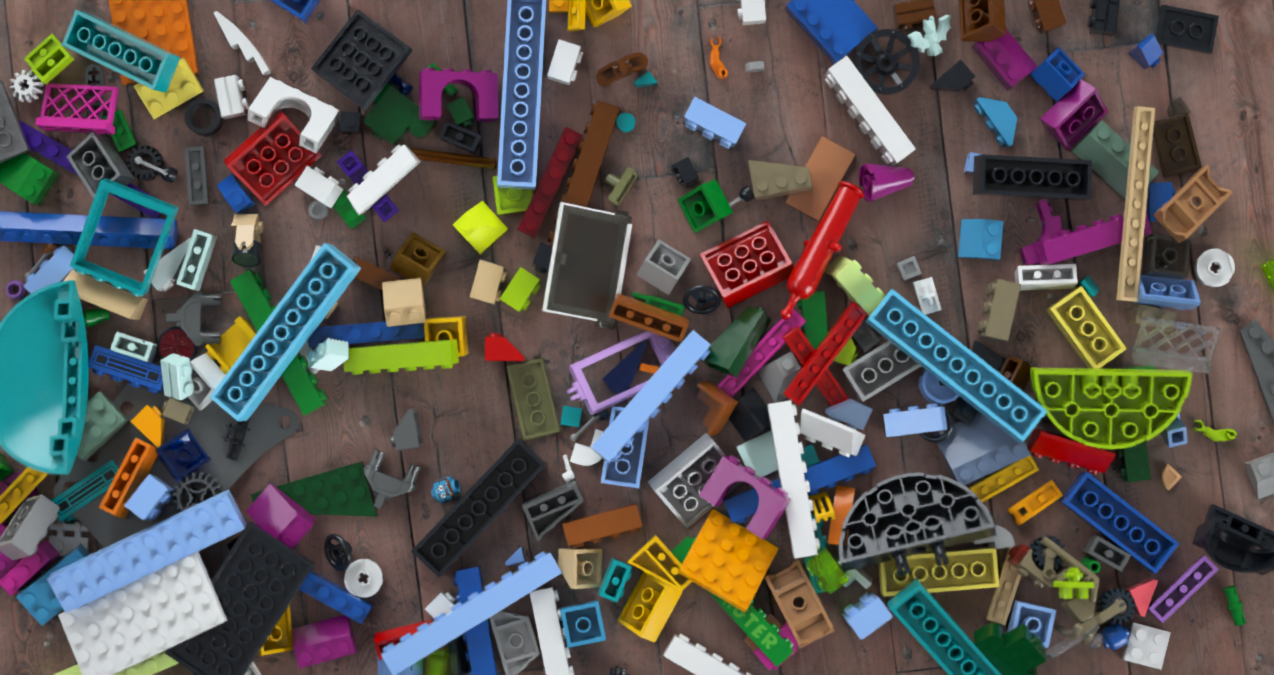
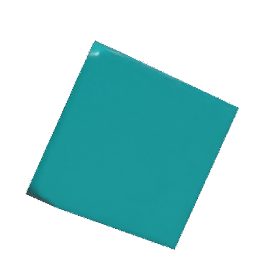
[634,71,658,88]
[1078,275,1100,298]

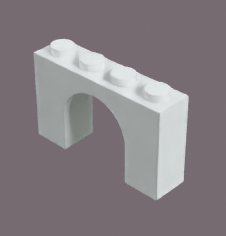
[247,77,339,153]

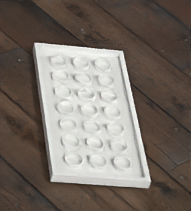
[58,551,227,675]

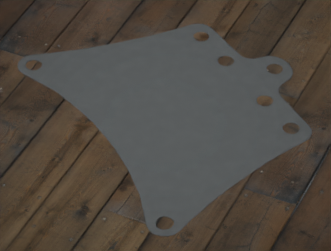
[53,360,298,547]

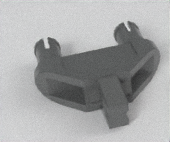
[166,291,222,346]
[363,449,421,509]

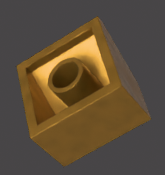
[390,232,446,287]

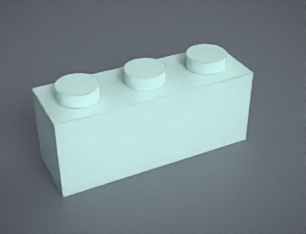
[176,229,217,291]

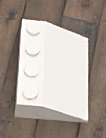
[347,144,421,215]

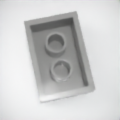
[0,494,60,560]

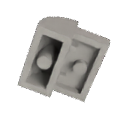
[971,524,1015,549]

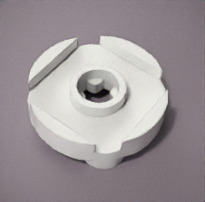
[1194,248,1235,287]
[344,559,384,598]

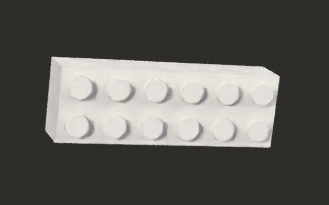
[824,56,916,166]

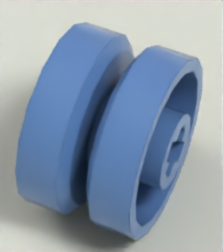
[918,369,959,405]

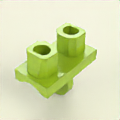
[1053,567,1094,599]

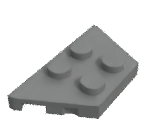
[489,611,540,675]

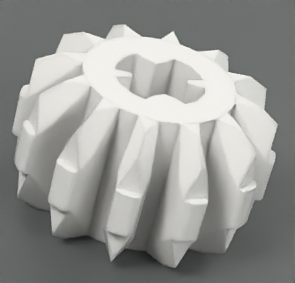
[9,70,44,103]

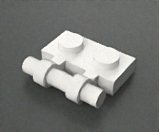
[49,521,90,556]

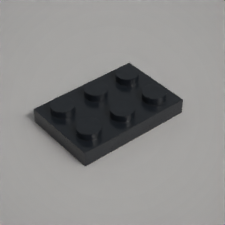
[1155,5,1219,54]

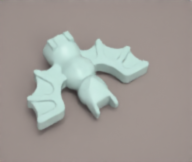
[908,15,951,56]

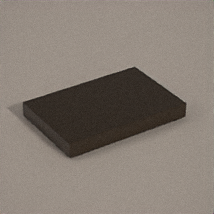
[1153,112,1202,178]

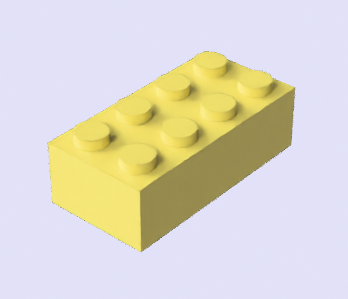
[1045,286,1127,369]

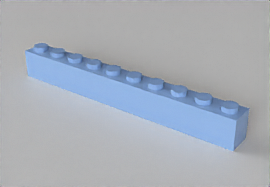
[381,551,562,675]

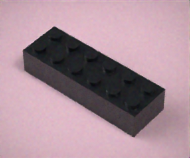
[973,154,1092,201]

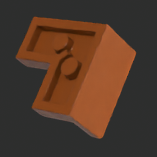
[697,380,738,436]

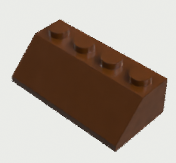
[958,0,1006,42]

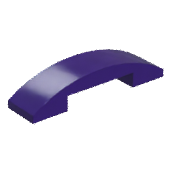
[336,150,399,222]

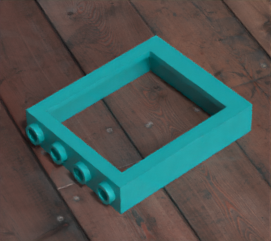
[70,178,179,296]

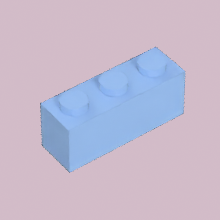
[23,245,75,294]
[883,403,947,437]

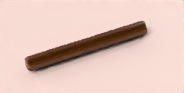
[409,148,497,169]

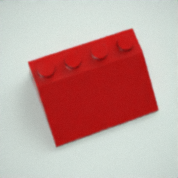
[224,109,322,206]
[700,221,794,309]

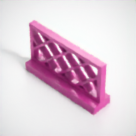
[35,83,119,135]

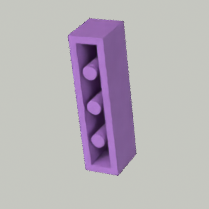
[1147,555,1219,623]

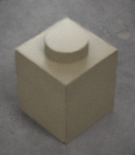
[162,398,195,425]

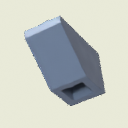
[825,399,873,430]

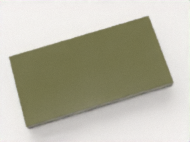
[506,357,561,441]

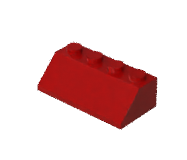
[1027,428,1115,475]

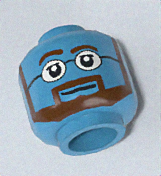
[431,476,461,504]

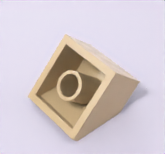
[470,260,507,305]
[382,278,426,327]

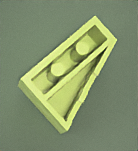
[825,255,885,317]

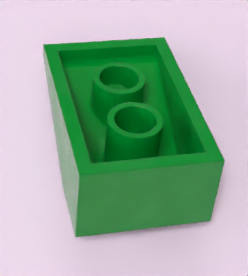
[0,153,60,206]

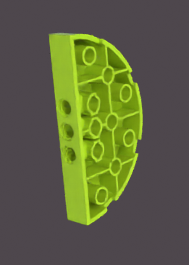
[1030,367,1192,449]

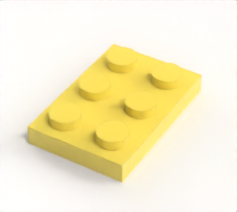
[134,58,204,119]

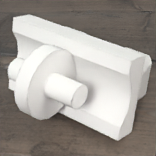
[913,277,942,315]

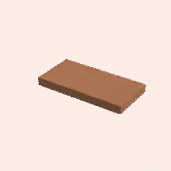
[785,136,855,221]

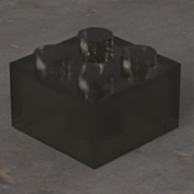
[1142,234,1191,279]

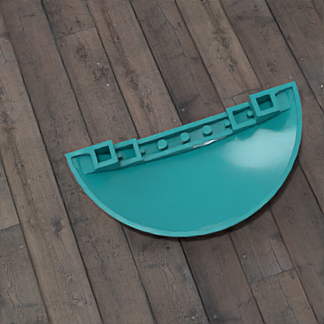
[0,280,89,475]

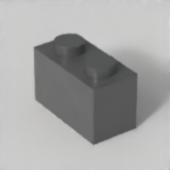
[1083,534,1131,572]

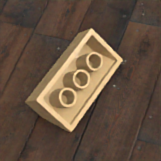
[64,269,148,320]

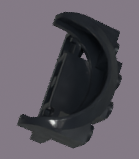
[1192,504,1274,575]

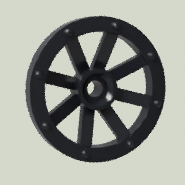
[854,29,920,95]

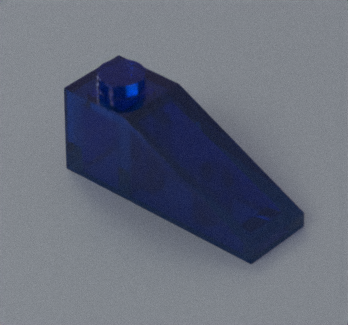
[602,340,647,395]

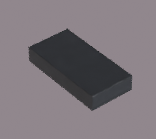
[447,634,469,675]

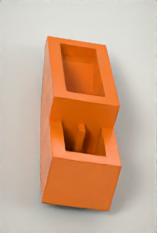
[828,485,855,546]

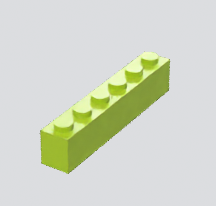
[343,339,459,375]

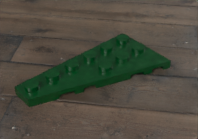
[251,461,378,517]

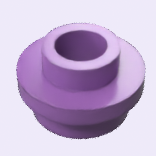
[6,280,26,300]

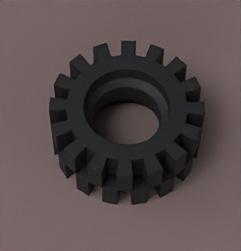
[126,145,164,181]

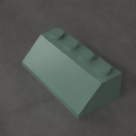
[1071,121,1159,199]

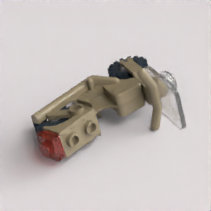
[1007,535,1136,658]

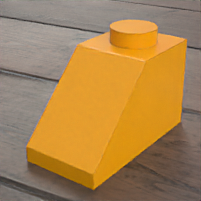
[130,405,165,449]

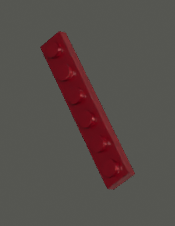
[517,127,583,238]

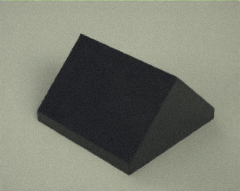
[729,388,770,441]

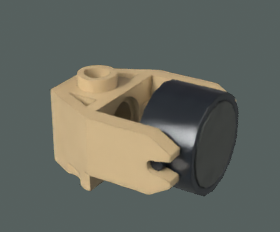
[231,214,264,267]

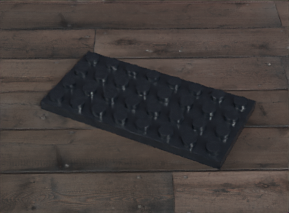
[165,521,315,675]

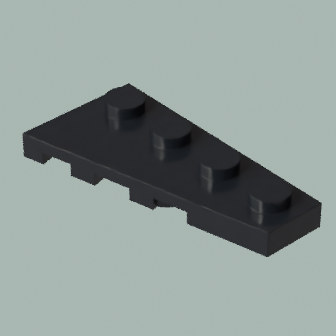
[952,340,1006,426]

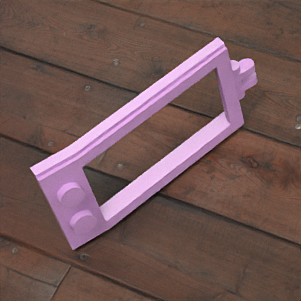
[566,330,676,415]

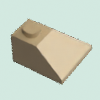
[558,548,602,589]

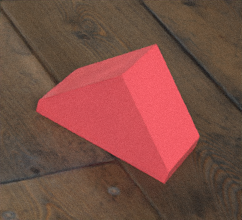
[1125,578,1158,617]

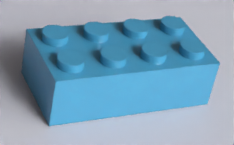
[16,543,90,626]

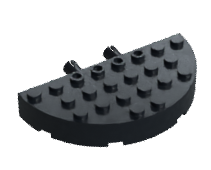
[839,472,996,575]

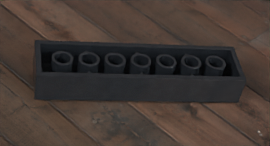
[411,438,547,578]

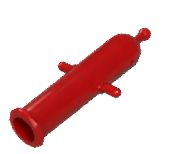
[781,181,865,320]

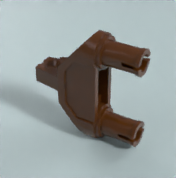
[596,52,648,88]

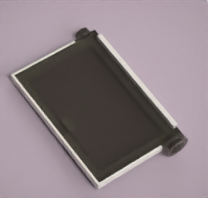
[542,202,632,330]

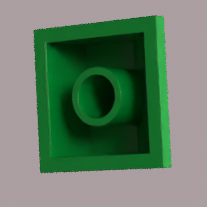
[677,179,733,233]

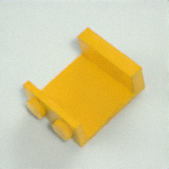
[205,316,257,374]

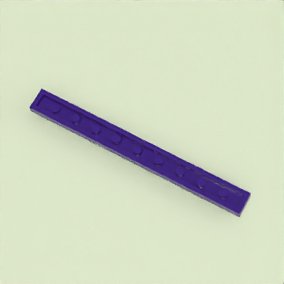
[19,120,162,219]

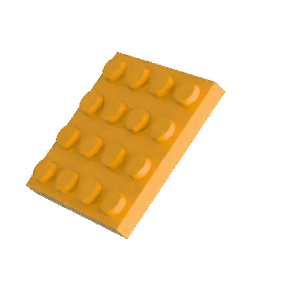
[678,509,779,612]

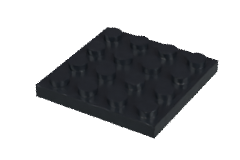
[311,9,413,111]

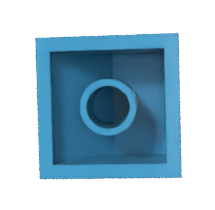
[958,219,1004,261]

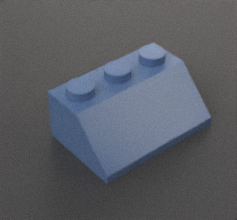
[1134,275,1201,310]

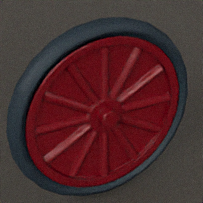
[156,327,198,361]

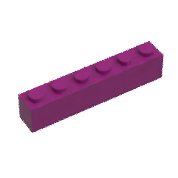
[1035,211,1152,265]

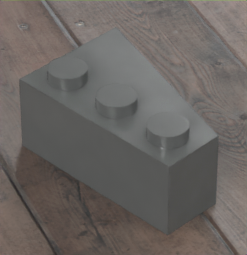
[522,480,583,541]

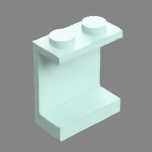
[736,431,778,478]

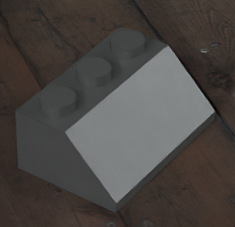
[66,132,134,199]

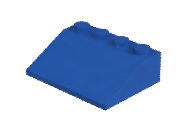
[785,0,878,65]

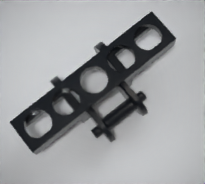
[222,415,252,461]

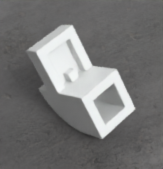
[570,429,603,466]

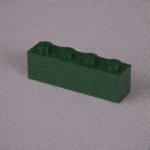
[1116,441,1151,482]

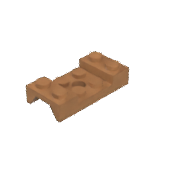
[1153,164,1233,243]
[764,560,835,648]

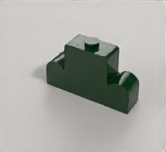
[364,83,438,146]
[974,623,1046,675]

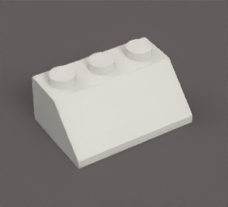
[800,409,865,457]

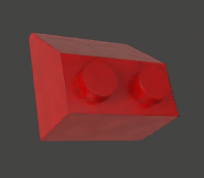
[485,333,526,361]

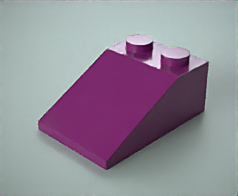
[246,483,316,549]

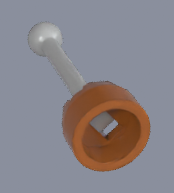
[25,243,60,279]

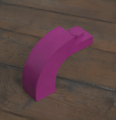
[1018,199,1062,266]

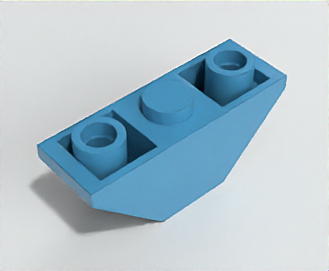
[973,97,1017,149]

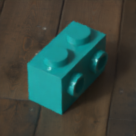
[597,557,633,603]

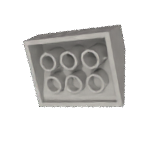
[648,433,743,528]

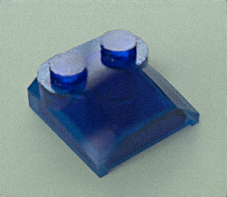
[155,428,211,482]

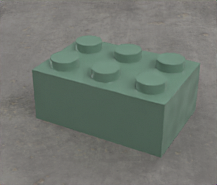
[77,391,130,460]

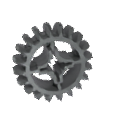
[172,472,223,512]

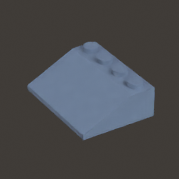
[933,412,1030,485]

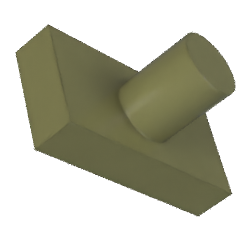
[605,167,638,207]

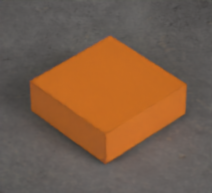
[639,363,659,374]

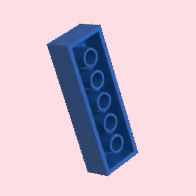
[1059,471,1180,574]

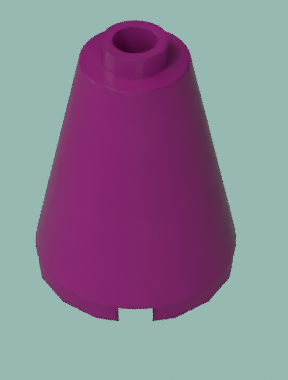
[859,163,915,202]

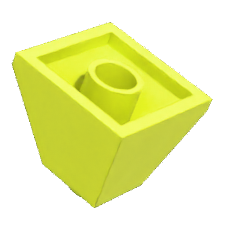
[453,201,508,255]

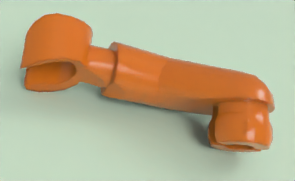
[709,37,728,79]

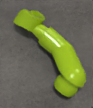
[1192,420,1237,442]

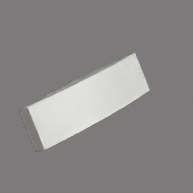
[214,11,272,77]

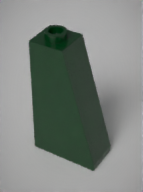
[700,306,771,378]

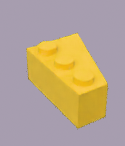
[627,534,692,592]

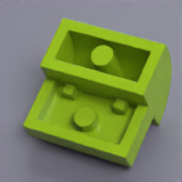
[24,34,75,85]

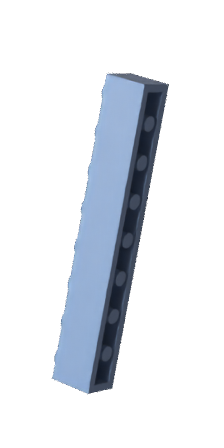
[591,330,711,464]

